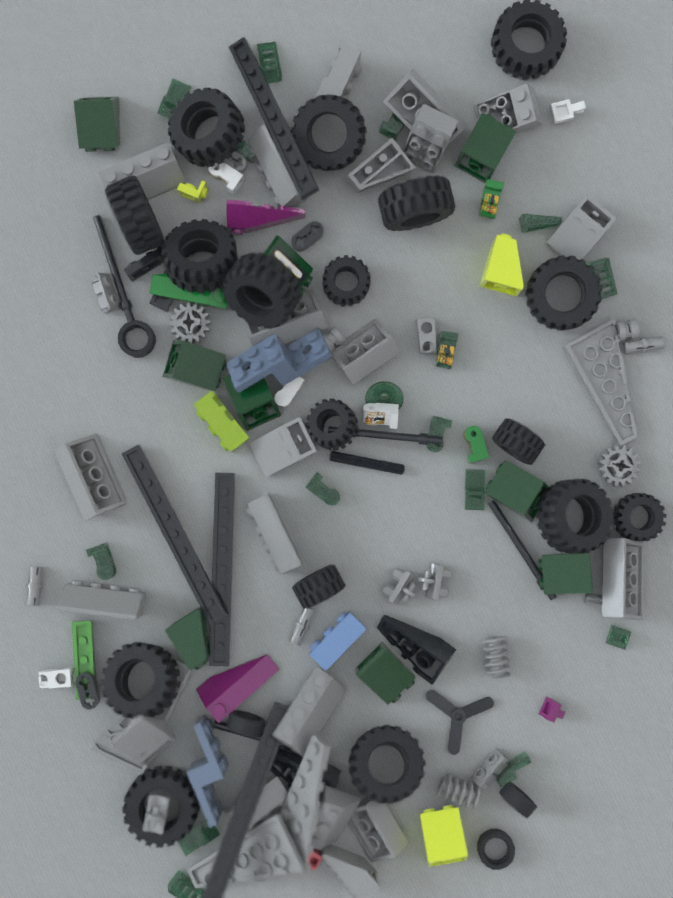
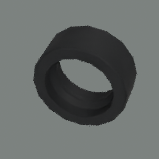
[118,320,156,358]
[226,710,266,738]
[499,781,537,818]
[477,829,515,870]

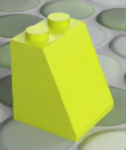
[480,234,524,296]
[420,805,468,867]

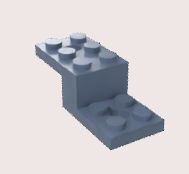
[226,327,333,393]
[187,715,229,828]

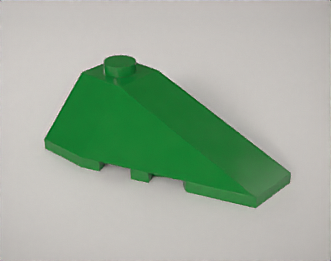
[149,273,227,310]

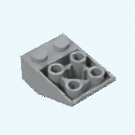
[474,83,543,133]
[403,104,459,173]
[547,194,617,260]
[249,417,317,477]
[110,715,177,765]
[322,844,379,898]

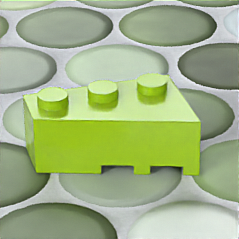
[193,390,250,453]

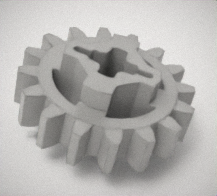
[169,302,211,343]
[598,445,641,487]

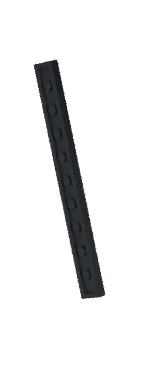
[229,37,320,200]
[122,445,228,625]
[209,473,235,666]
[201,701,289,898]

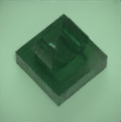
[605,625,631,650]

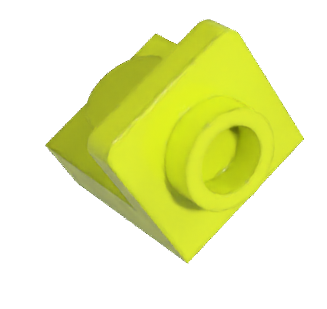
[177,180,209,204]

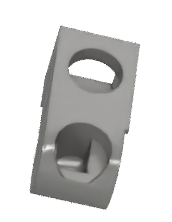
[416,318,436,354]

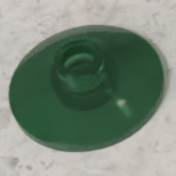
[365,381,404,409]

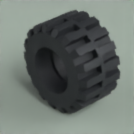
[322,255,371,307]
[306,398,358,451]
[492,418,546,465]
[612,493,667,542]
[292,565,346,609]

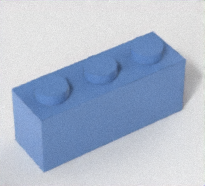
[309,611,367,671]

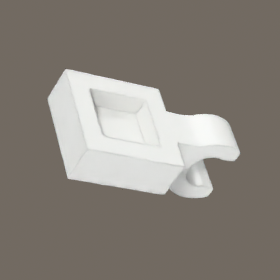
[550,99,586,124]

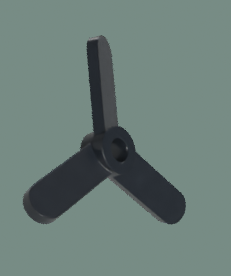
[426,690,494,755]

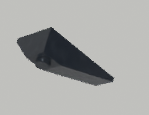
[377,614,457,685]
[270,748,342,796]

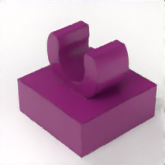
[539,696,565,723]

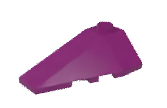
[226,200,305,235]
[196,654,279,723]

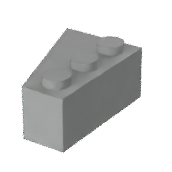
[315,41,362,116]
[345,138,416,193]
[223,775,288,833]

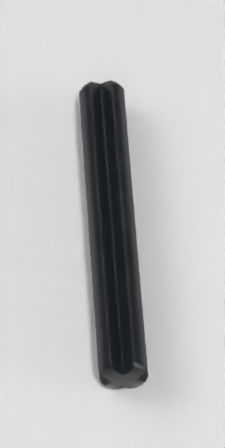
[330,451,405,475]

